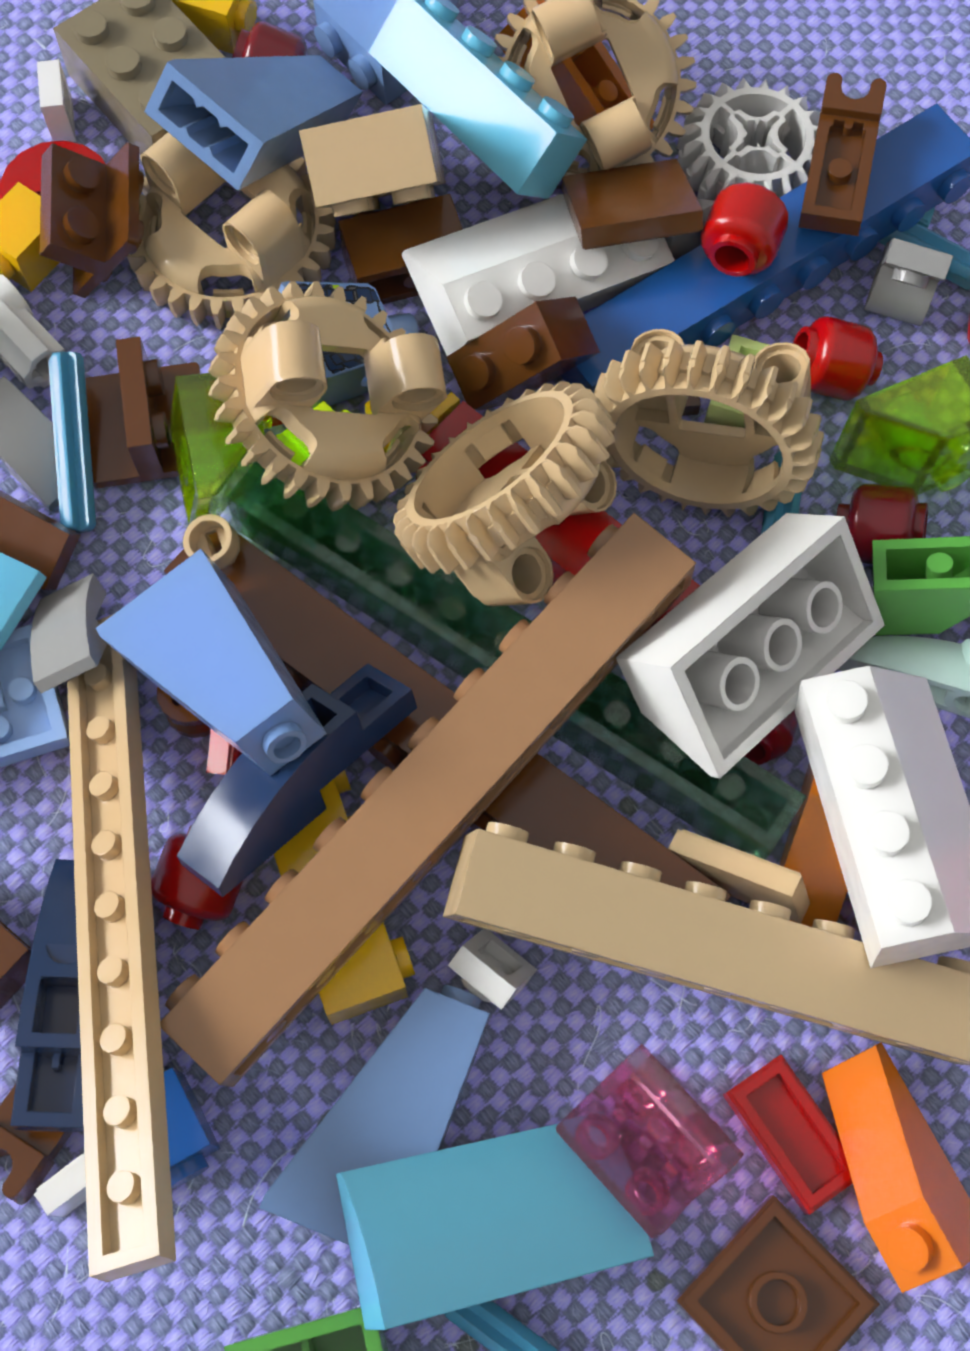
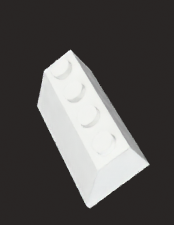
[401,194,675,356]
[616,513,885,779]
[795,666,970,968]

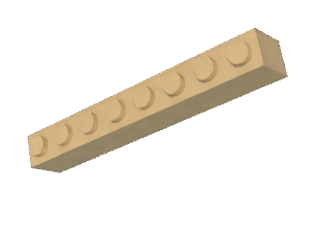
[443,822,970,1065]

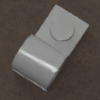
[864,238,954,326]

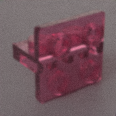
[556,1044,744,1239]

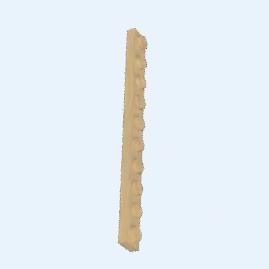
[67,613,176,1282]

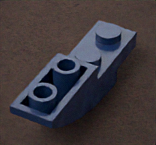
[177,663,418,897]
[10,859,84,1132]

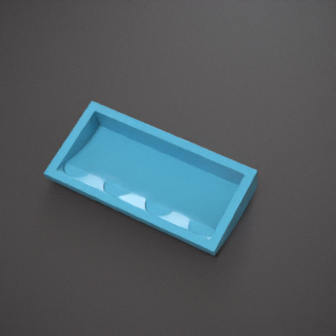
[336,1114,654,1330]

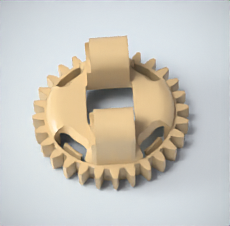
[494,0,697,192]
[127,132,336,330]
[208,281,447,512]
[594,329,824,517]
[393,381,617,607]

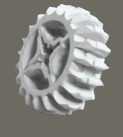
[677,78,820,201]

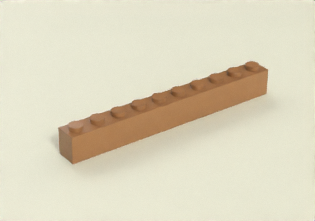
[160,513,696,1087]

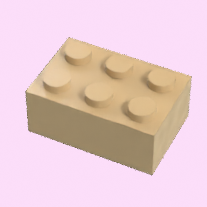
[299,104,446,217]

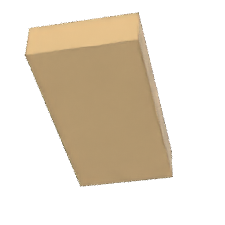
[668,829,810,924]

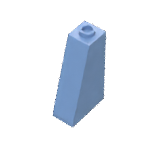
[144,55,363,191]
[96,549,327,776]
[259,985,490,1245]

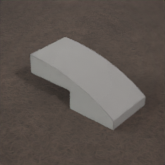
[0,376,59,511]
[30,573,107,693]

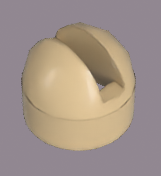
[183,514,240,569]

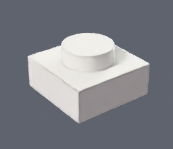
[448,929,537,1010]

